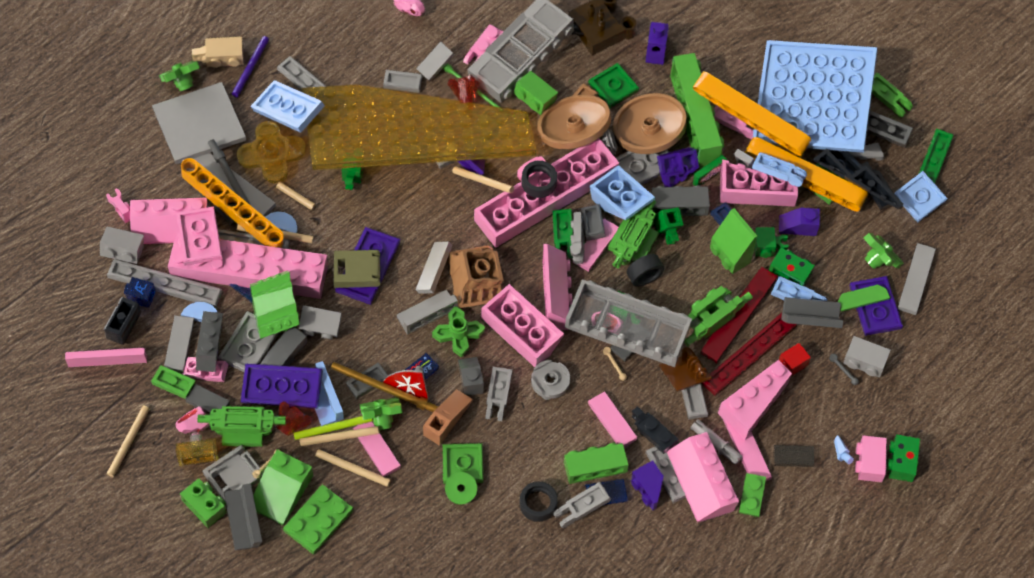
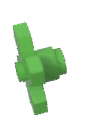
[159,61,200,91]
[864,233,904,269]
[432,306,485,357]
[360,397,403,430]

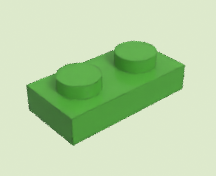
[151,365,196,399]
[739,473,766,517]

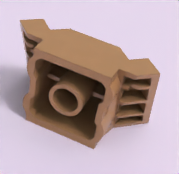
[447,245,504,308]

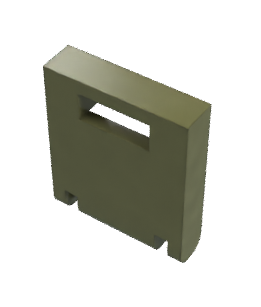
[334,250,380,288]

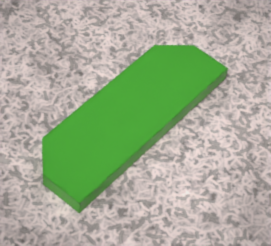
[838,285,890,312]

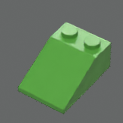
[710,208,757,274]
[253,450,313,526]

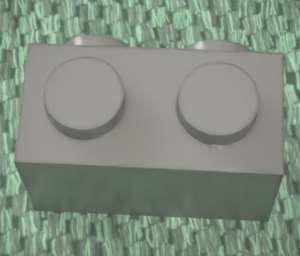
[100,227,144,264]
[299,306,342,340]
[843,336,890,377]

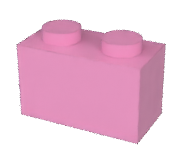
[855,436,886,482]

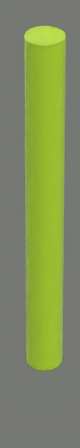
[294,416,373,440]

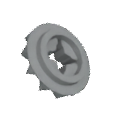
[602,128,617,155]

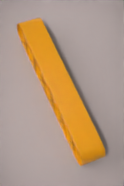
[693,72,812,156]
[744,137,868,212]
[181,158,284,248]

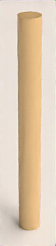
[453,167,514,194]
[237,224,313,244]
[107,405,150,477]
[300,426,379,446]
[315,449,391,487]

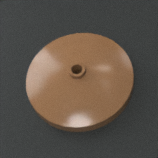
[613,93,687,154]
[538,95,611,149]

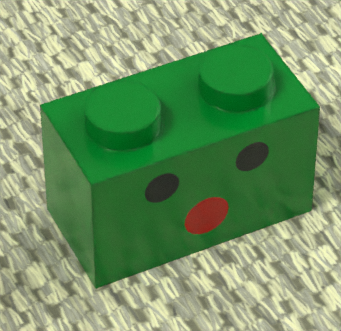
[769,248,815,286]
[886,434,920,482]

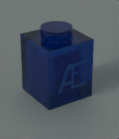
[124,277,156,308]

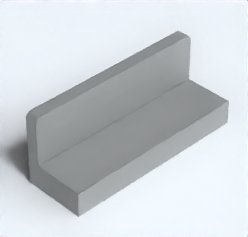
[397,290,458,335]

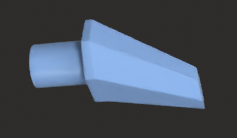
[834,435,854,464]

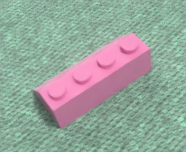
[130,198,209,244]
[542,244,572,330]
[481,284,564,367]
[667,432,739,522]

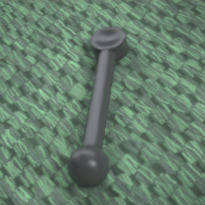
[829,354,859,385]

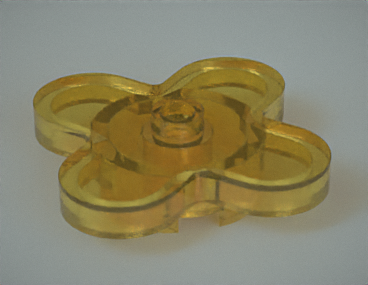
[237,121,306,183]

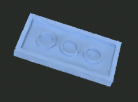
[251,80,324,133]

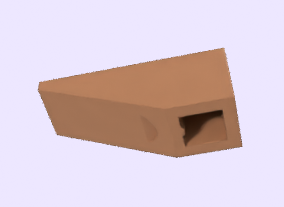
[423,389,473,446]

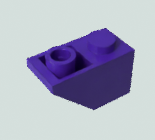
[631,460,664,511]

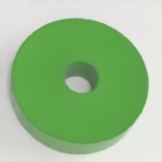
[445,472,477,505]

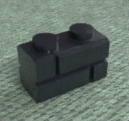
[104,297,141,345]

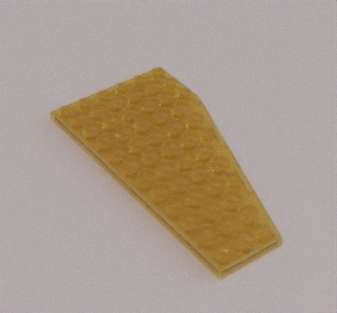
[302,85,536,170]

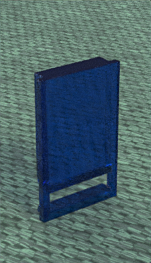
[585,479,628,505]

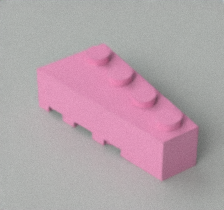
[720,159,798,207]
[718,360,792,440]

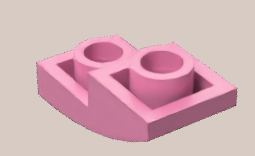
[183,357,228,382]

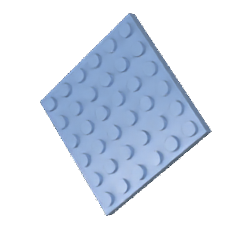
[753,40,877,153]

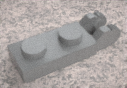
[570,212,585,264]
[486,367,512,421]
[554,482,611,528]

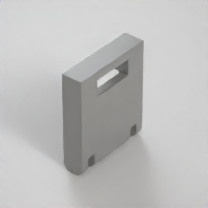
[202,445,263,503]

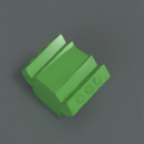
[250,270,299,339]

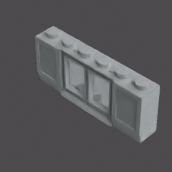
[467,0,574,103]

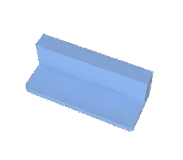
[314,361,344,426]

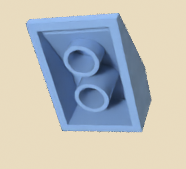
[590,165,655,220]

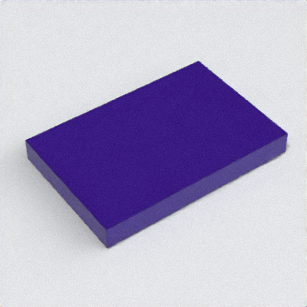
[849,276,903,336]

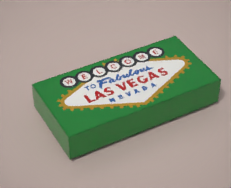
[693,155,727,186]

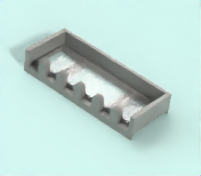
[565,279,692,367]

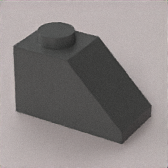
[458,357,483,396]

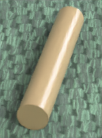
[276,182,316,210]

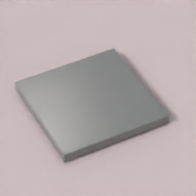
[152,82,246,164]

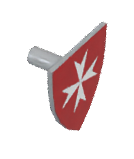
[383,366,429,400]

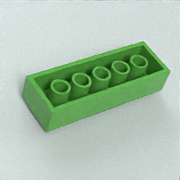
[670,53,724,168]

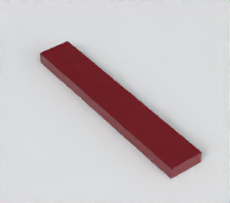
[700,266,778,364]
[701,313,797,396]

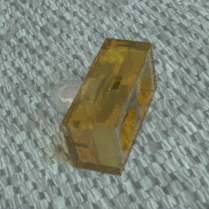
[176,432,219,466]

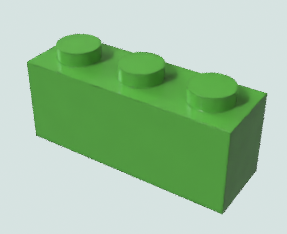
[564,443,628,484]

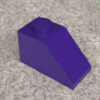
[779,208,820,236]

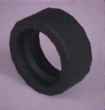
[521,160,557,198]
[626,254,665,287]
[520,481,558,522]

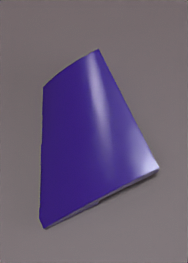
[657,147,699,187]

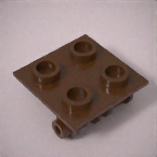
[659,347,712,392]

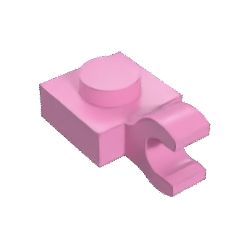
[106,189,130,224]

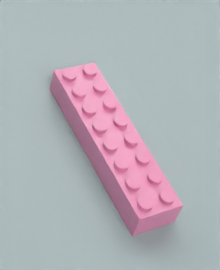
[474,138,619,248]
[168,233,328,299]

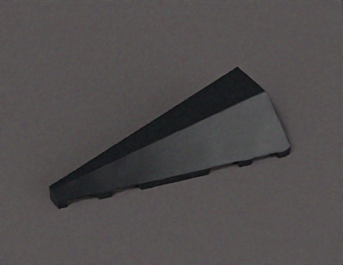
[813,149,904,209]

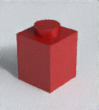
[779,343,811,376]

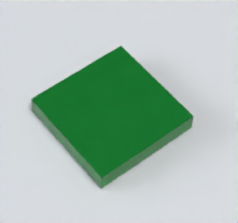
[588,63,639,109]

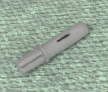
[691,419,742,464]

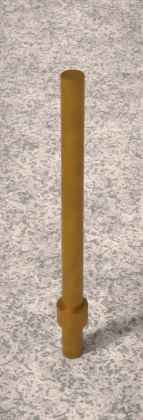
[331,362,439,412]

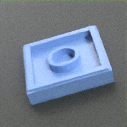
[894,171,947,222]

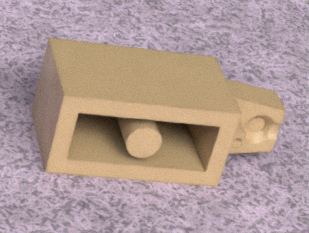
[192,37,244,68]

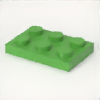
[283,484,353,555]

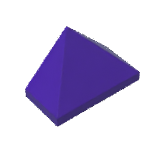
[456,149,485,184]

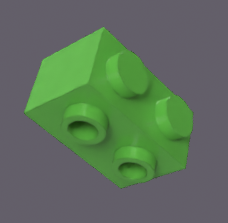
[514,71,558,115]
[180,478,226,528]

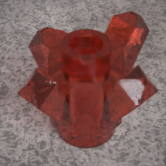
[447,75,480,105]
[276,401,312,436]

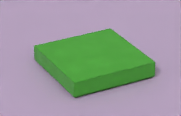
[443,443,483,484]

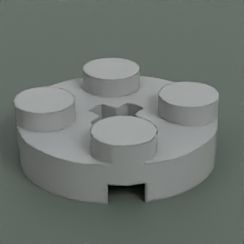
[531,360,570,400]

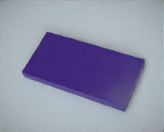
[335,227,400,305]
[241,364,323,409]

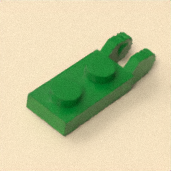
[553,209,573,258]

